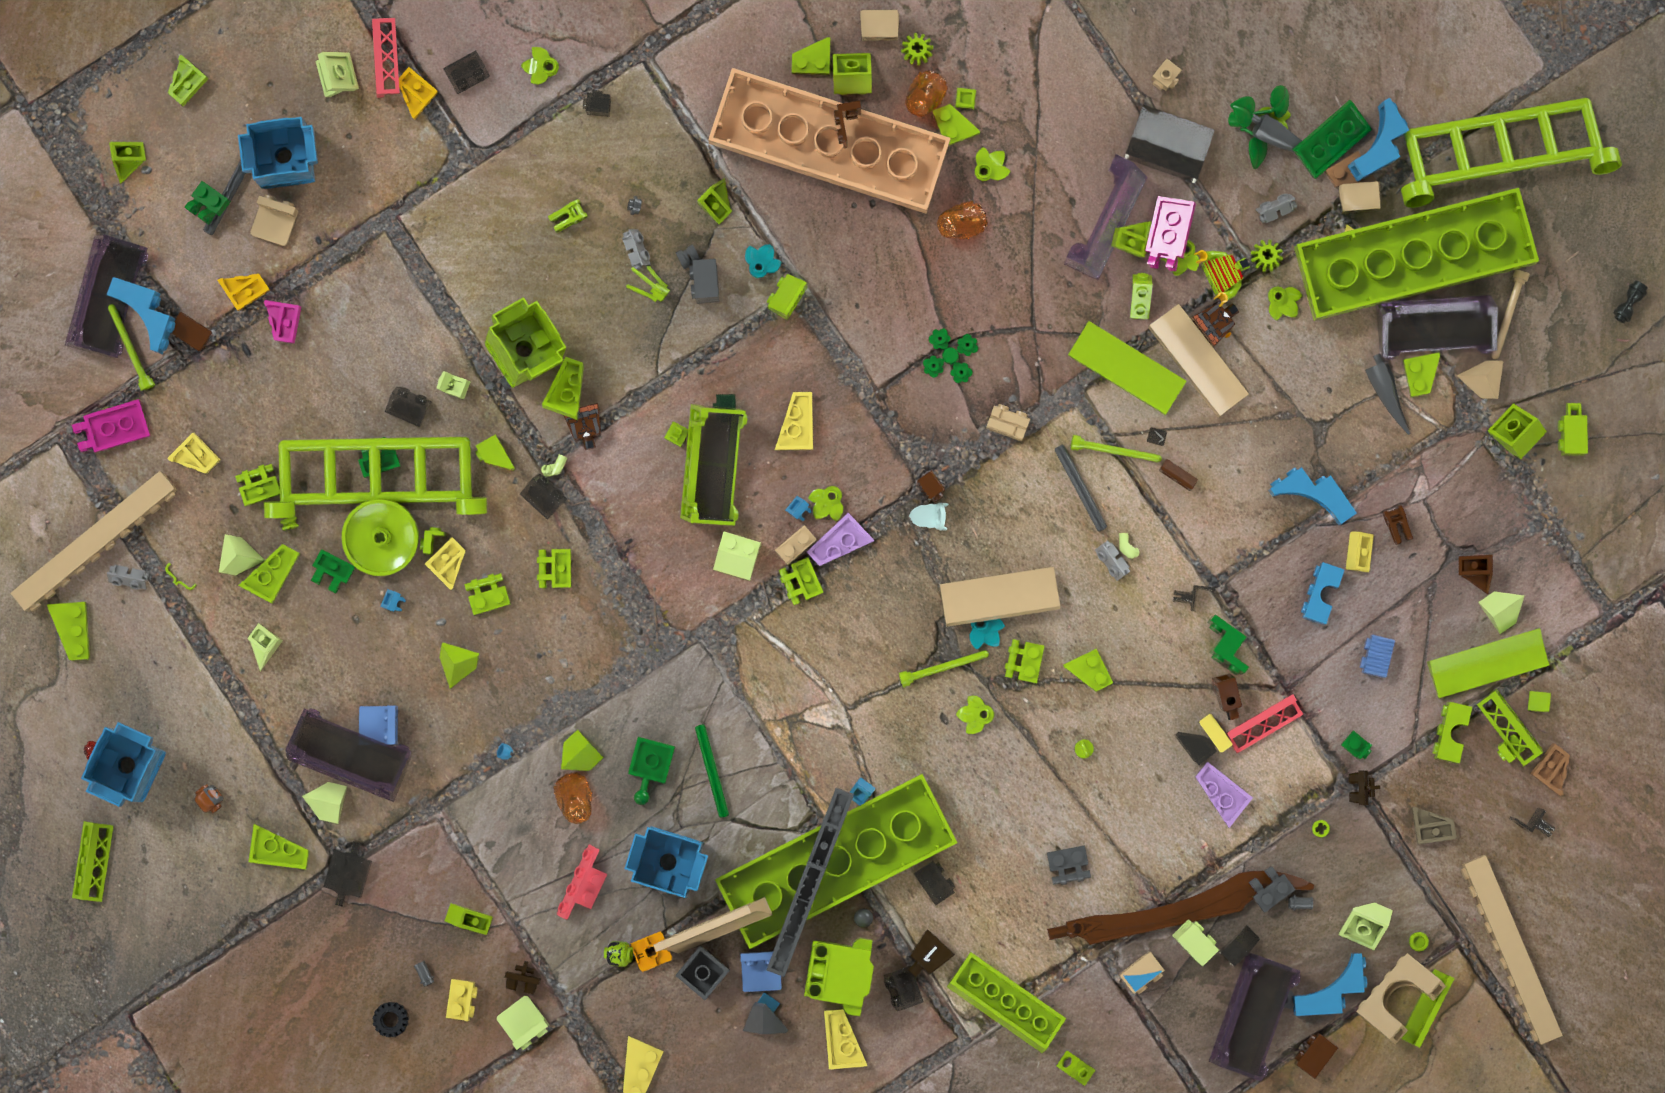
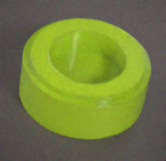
[1409,932,1429,952]

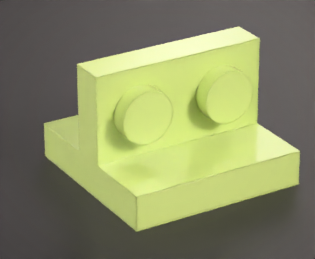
[316,52,359,97]

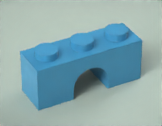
[1301,562,1344,625]

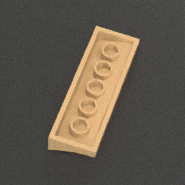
[1148,304,1249,418]
[940,567,1060,627]
[653,897,772,954]

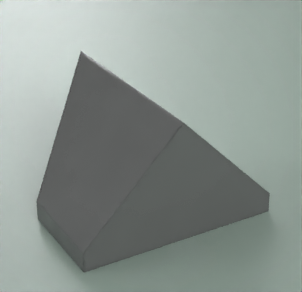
[743,1002,788,1034]

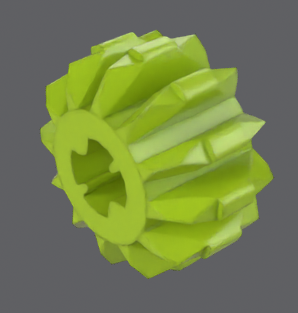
[901,33,933,66]
[1250,239,1283,272]

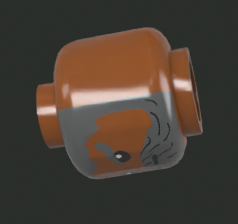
[194,784,224,813]

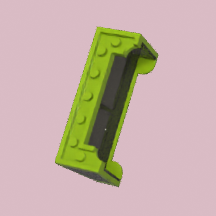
[680,404,748,526]

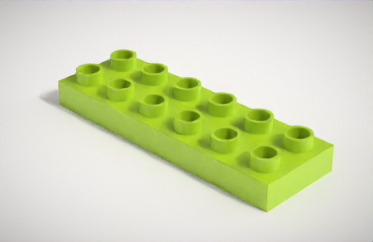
[1294,188,1539,321]
[715,774,958,949]

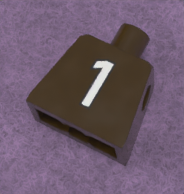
[908,929,955,978]

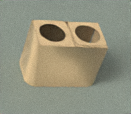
[860,10,899,41]
[1338,181,1380,214]

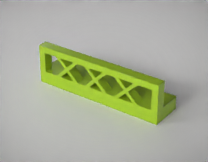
[1477,689,1543,766]
[72,821,114,902]
[1401,969,1455,1048]

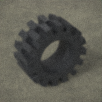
[372,1002,409,1038]

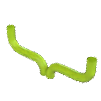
[165,563,197,590]

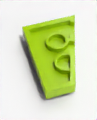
[238,544,300,604]
[47,602,90,661]
[249,824,309,869]

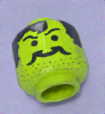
[604,941,633,967]

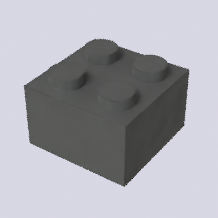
[689,259,720,304]
[675,945,730,1000]

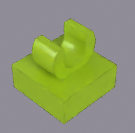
[664,421,688,447]

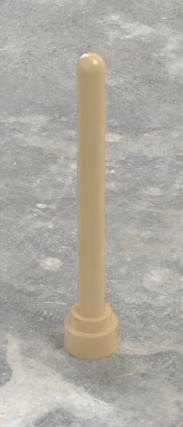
[1492,270,1530,359]

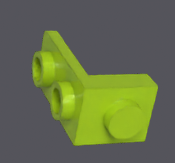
[1130,273,1153,319]

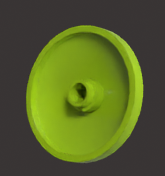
[341,499,419,576]

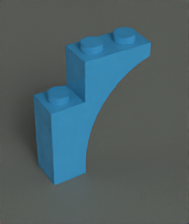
[1348,98,1409,182]
[107,277,175,355]
[1268,467,1357,525]
[1292,953,1367,1016]

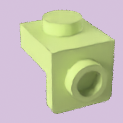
[437,371,471,399]

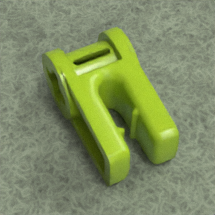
[548,199,588,233]

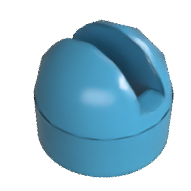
[497,743,513,760]

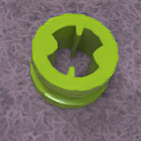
[280,517,299,531]
[1312,820,1330,837]

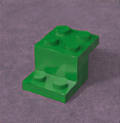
[1207,614,1249,675]

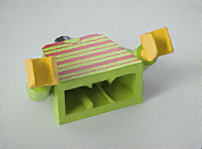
[1194,250,1250,307]

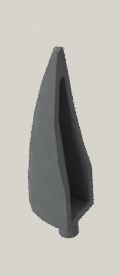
[1252,114,1302,152]
[1365,353,1411,435]

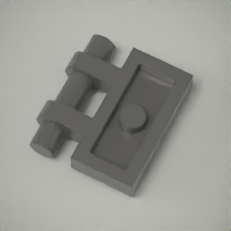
[1047,845,1091,885]

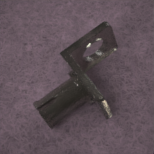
[1173,585,1217,612]
[1509,808,1555,837]

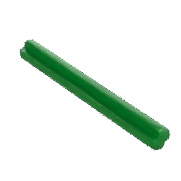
[695,724,729,818]

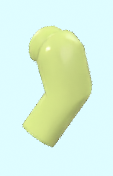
[541,454,567,477]
[1119,533,1140,559]

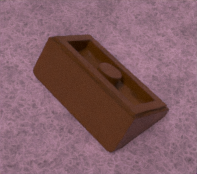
[172,312,212,351]
[1159,459,1198,491]

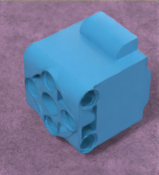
[238,117,318,189]
[81,722,166,807]
[624,826,708,898]

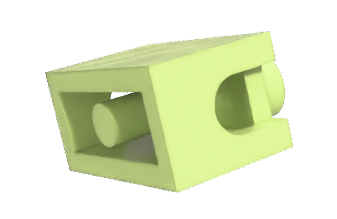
[1172,919,1219,966]

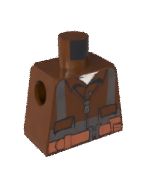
[1191,303,1239,347]
[563,403,601,450]
[1212,673,1242,720]

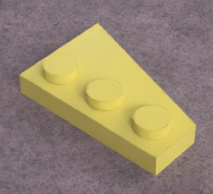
[824,1009,868,1069]

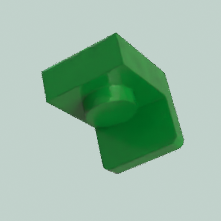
[1341,730,1372,760]

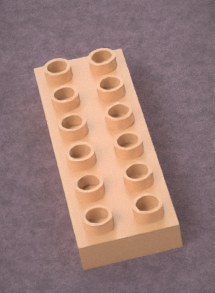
[708,68,950,214]

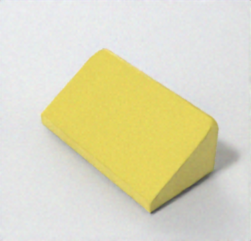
[1346,532,1374,572]
[1199,714,1232,753]

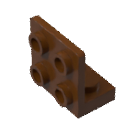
[834,100,861,148]

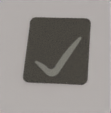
[1147,427,1167,446]

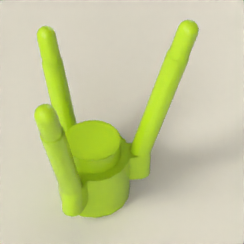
[626,265,670,302]

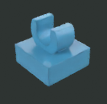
[785,496,811,521]
[380,589,406,612]

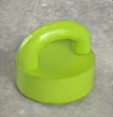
[1074,739,1094,759]

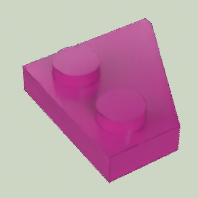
[264,300,301,344]

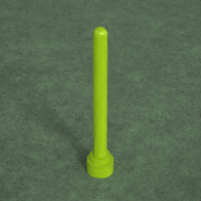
[108,304,155,391]
[1070,435,1162,462]
[899,650,989,688]

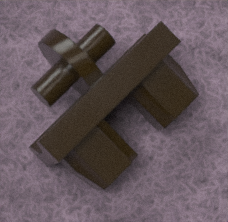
[1349,770,1381,805]
[504,961,541,994]

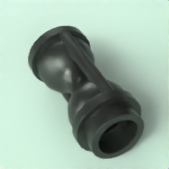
[1613,280,1648,323]

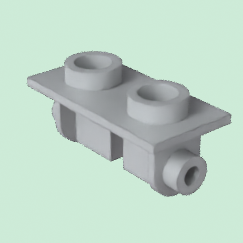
[1255,194,1297,223]
[622,229,651,269]
[1095,541,1130,581]
[107,565,149,590]

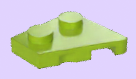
[168,55,208,107]
[1111,221,1152,257]
[1403,352,1440,398]

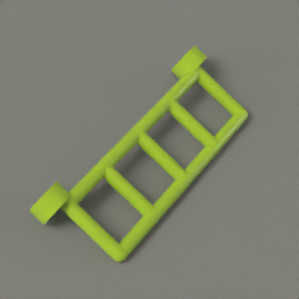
[1401,98,1622,208]
[264,437,487,518]

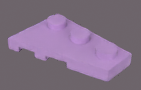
[806,513,875,566]
[1195,762,1253,828]

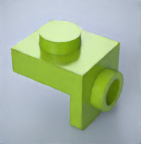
[420,527,446,555]
[1497,734,1525,763]

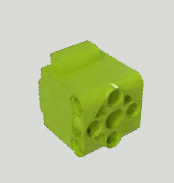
[484,297,566,388]
[804,938,874,1016]

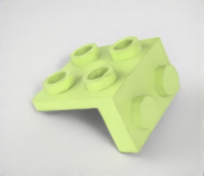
[497,996,549,1050]

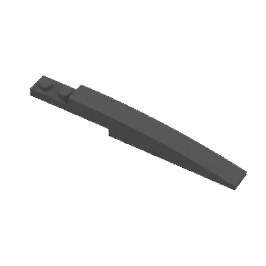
[766,787,854,977]

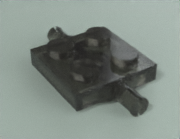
[323,841,372,907]

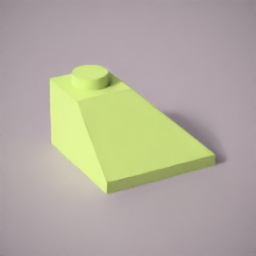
[1339,903,1393,950]

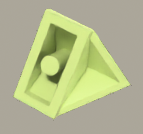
[219,534,266,575]
[1478,591,1524,634]
[247,623,283,672]
[302,782,347,824]

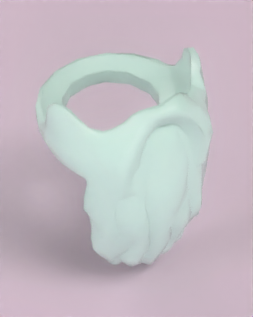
[909,503,948,531]

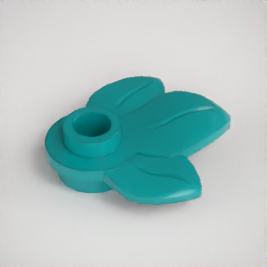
[745,244,782,278]
[969,619,1005,649]

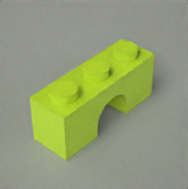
[1432,702,1472,764]

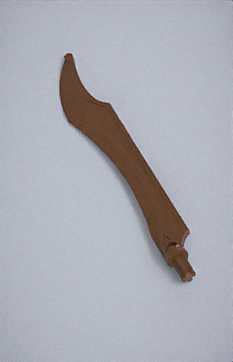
[1047,871,1314,945]

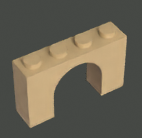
[1356,953,1446,1045]

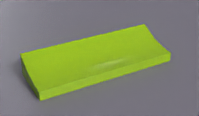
[1068,321,1187,415]
[1427,628,1549,698]
[947,952,1066,1053]

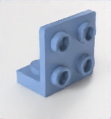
[359,706,398,745]
[740,951,782,992]

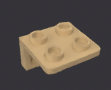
[251,195,298,246]

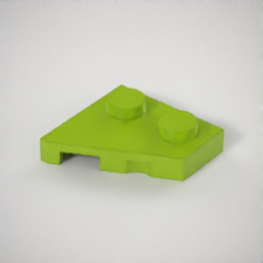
[792,37,830,75]
[932,104,980,146]
[1063,649,1113,692]

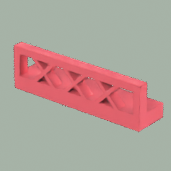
[372,18,400,98]
[1225,694,1303,753]

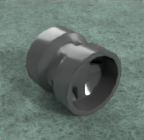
[675,244,700,269]

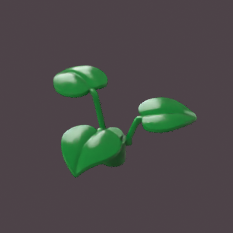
[1228,85,1289,169]

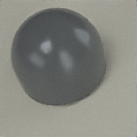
[854,908,873,928]

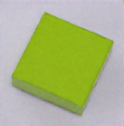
[955,88,976,110]

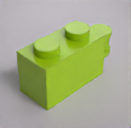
[1558,403,1588,456]

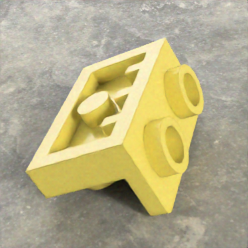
[446,979,478,1021]

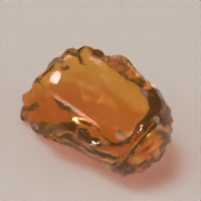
[905,70,948,117]
[937,201,988,240]
[553,772,593,824]

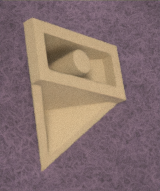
[1457,361,1503,399]

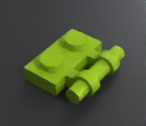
[235,464,280,506]
[537,549,571,588]
[779,557,824,605]
[464,573,511,615]
[1004,639,1044,684]

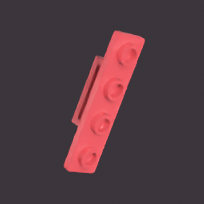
[557,844,607,920]

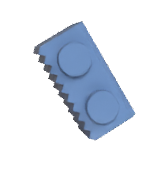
[1360,635,1395,678]

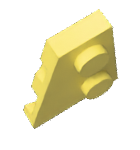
[167,433,220,474]
[425,537,466,590]

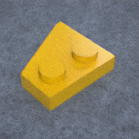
[399,67,438,120]
[217,274,270,311]

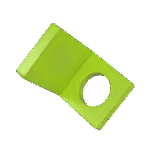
[1056,1051,1095,1086]

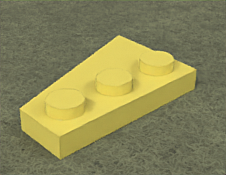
[775,392,813,450]
[623,1036,664,1093]

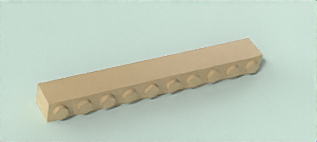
[11,471,177,612]
[1461,855,1563,1045]

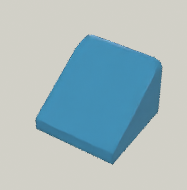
[850,778,875,806]
[757,992,780,1013]

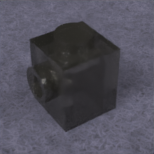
[583,90,611,117]

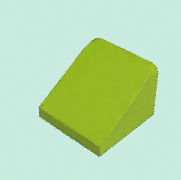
[1527,691,1551,712]

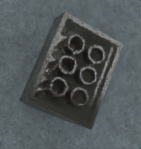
[1124,104,1215,183]

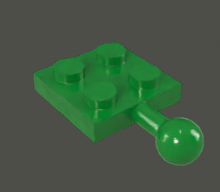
[628,737,675,805]

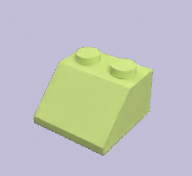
[713,532,761,581]

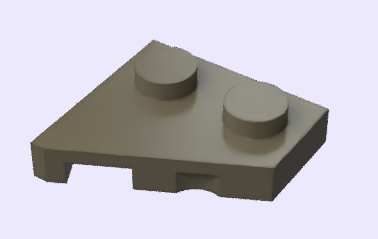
[1412,807,1457,844]

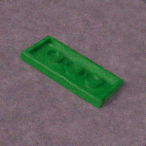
[1292,100,1372,179]

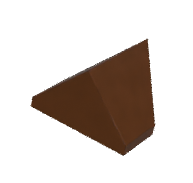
[1459,555,1493,595]

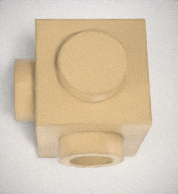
[1151,59,1182,91]

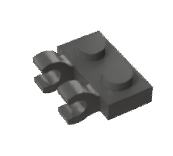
[1249,866,1296,913]

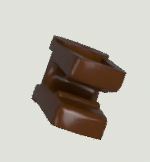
[1382,505,1413,545]

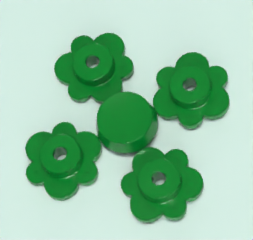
[923,328,978,383]

